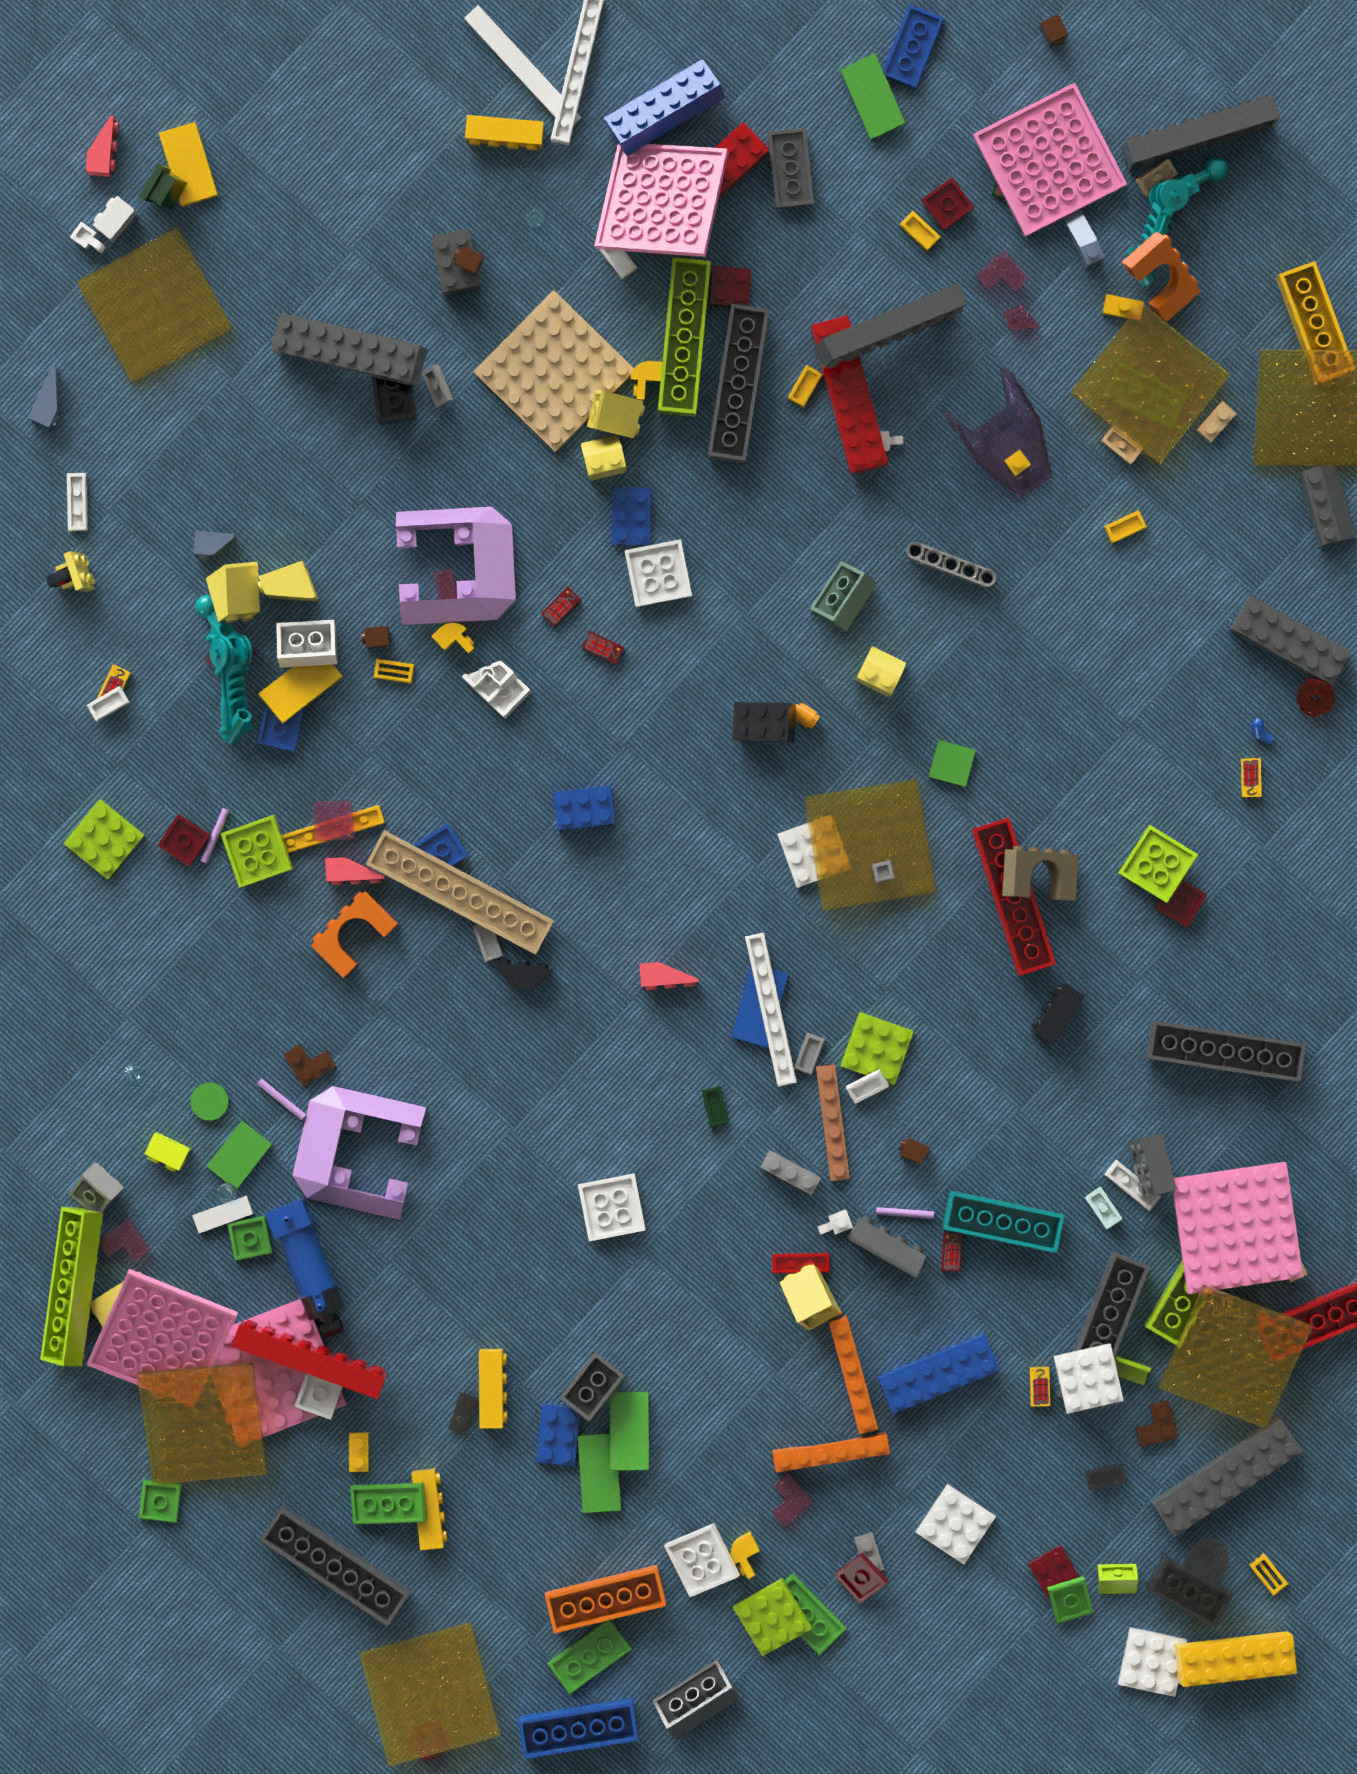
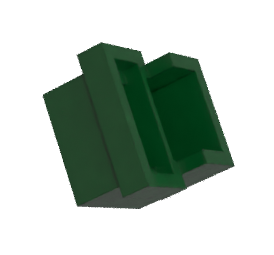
[139,163,187,209]

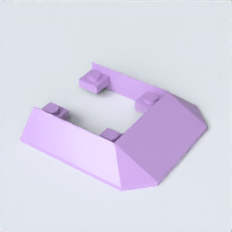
[396,507,516,625]
[292,1086,426,1220]

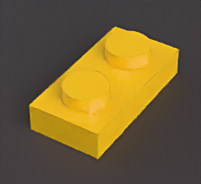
[349,1432,369,1472]

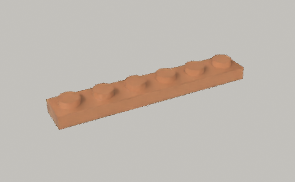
[816,1064,850,1181]

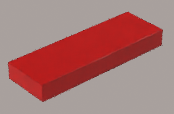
[772,1253,830,1273]

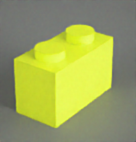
[144,1132,191,1172]

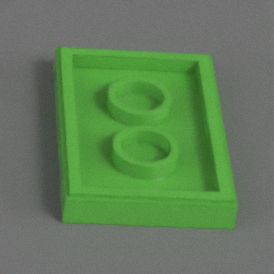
[206,1121,272,1190]

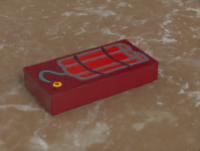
[541,586,581,627]
[582,631,625,665]
[941,1232,963,1272]

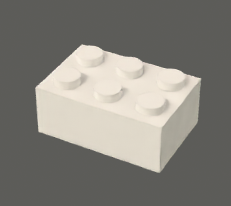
[276,620,338,668]

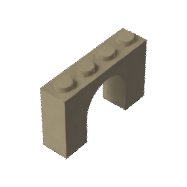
[1002,846,1079,901]

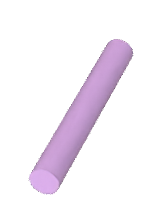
[200,808,230,863]
[257,1078,306,1120]
[876,1207,934,1219]

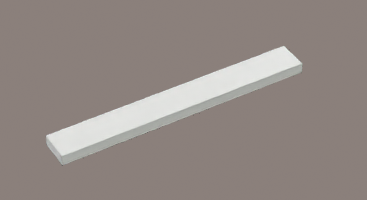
[550,0,604,145]
[464,5,582,125]
[745,933,797,1087]

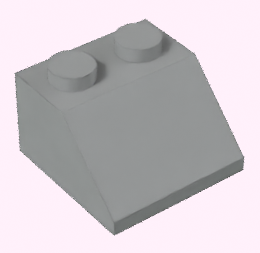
[68,1162,124,1213]

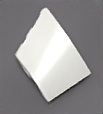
[462,660,532,719]

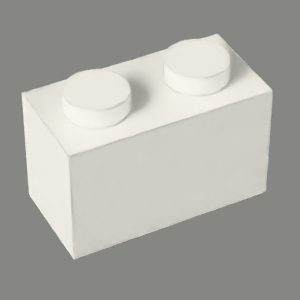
[93,196,137,243]

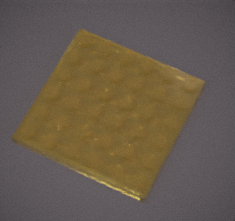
[77,227,233,383]
[1070,303,1231,465]
[1253,349,1357,466]
[804,779,936,911]
[1158,1284,1312,1428]
[137,1362,268,1485]
[359,1622,501,1767]

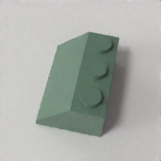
[810,561,878,631]

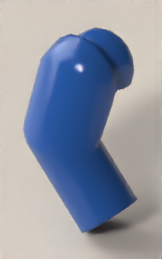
[1251,718,1274,745]

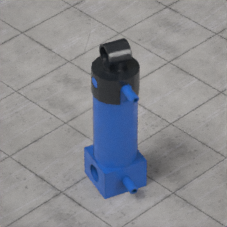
[265,1197,345,1338]

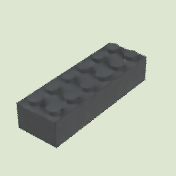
[1229,595,1351,687]

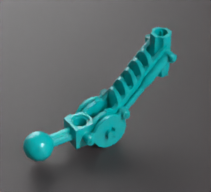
[1125,157,1228,287]
[195,595,253,745]

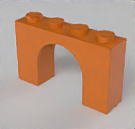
[1122,232,1201,322]
[311,891,399,978]

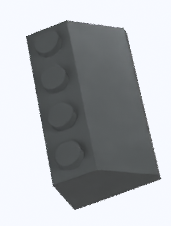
[1298,464,1356,548]
[847,1216,926,1278]
[652,1660,740,1740]

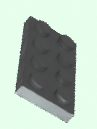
[768,128,814,209]

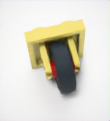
[46,551,95,592]

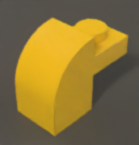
[630,361,662,401]
[431,623,475,654]
[730,1531,760,1579]

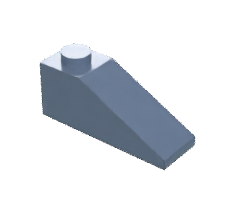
[1063,209,1105,269]
[28,366,61,430]

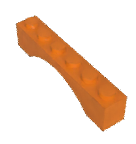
[828,1315,878,1434]
[772,1432,890,1472]

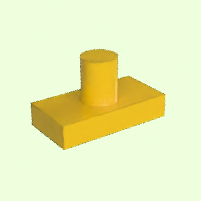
[1102,294,1144,321]

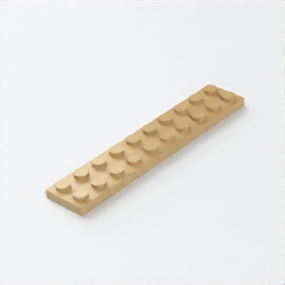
[366,830,554,955]

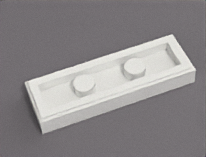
[67,473,88,531]
[1104,1160,1161,1211]
[192,1196,254,1233]

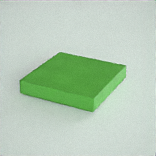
[928,740,976,787]
[227,1215,273,1261]
[139,1480,182,1523]
[1047,1576,1094,1624]

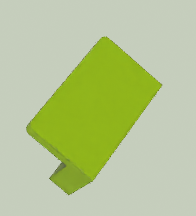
[1114,1355,1152,1385]
[1097,1564,1138,1594]

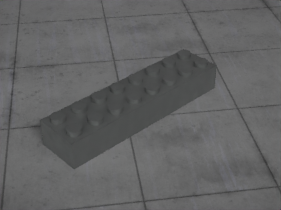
[1122,95,1280,171]
[813,283,967,369]
[708,303,769,464]
[270,313,428,387]
[1145,1020,1306,1082]
[1056,1251,1150,1411]
[1150,1417,1303,1537]
[260,1505,411,1627]

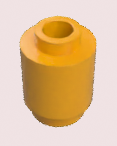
[796,702,820,729]

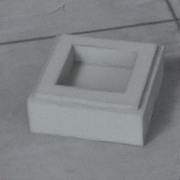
[871,860,895,883]

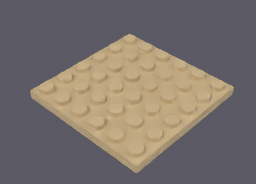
[473,290,634,453]

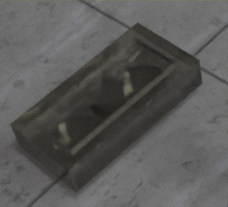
[448,1392,479,1435]
[1084,1463,1127,1491]

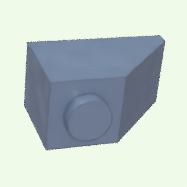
[193,531,236,560]

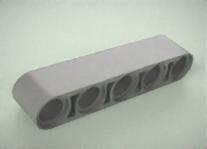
[906,542,996,588]

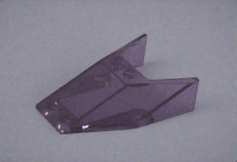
[940,367,1052,498]

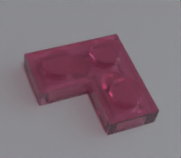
[975,250,1029,292]
[433,569,457,600]
[99,1219,151,1262]
[772,1472,813,1527]

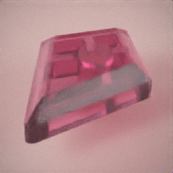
[1003,305,1039,330]

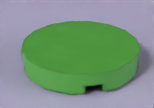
[190,1082,229,1121]

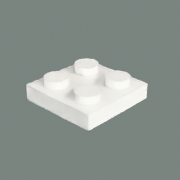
[294,1374,343,1420]

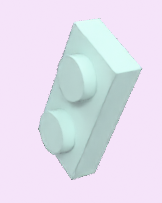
[1084,1187,1122,1229]

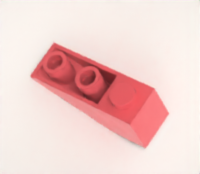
[86,116,119,177]
[325,857,385,885]
[640,962,699,990]

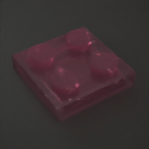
[313,800,354,841]

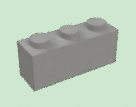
[760,1150,821,1195]

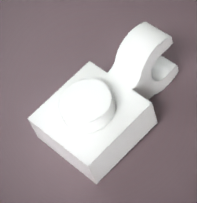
[70,222,106,253]
[880,431,903,451]
[817,1209,853,1234]

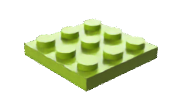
[63,799,145,880]
[221,815,293,888]
[1118,825,1199,904]
[840,1012,914,1085]
[732,1578,812,1656]

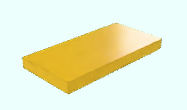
[159,122,218,207]
[258,664,343,724]

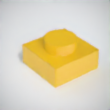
[1004,450,1031,476]

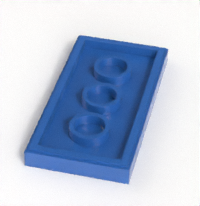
[883,4,944,90]
[731,966,788,1047]

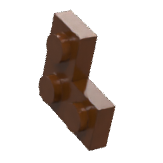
[283,1044,337,1087]
[1135,1400,1178,1447]

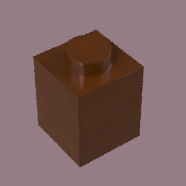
[1039,14,1068,47]
[453,246,484,276]
[361,626,390,649]
[898,1137,930,1165]

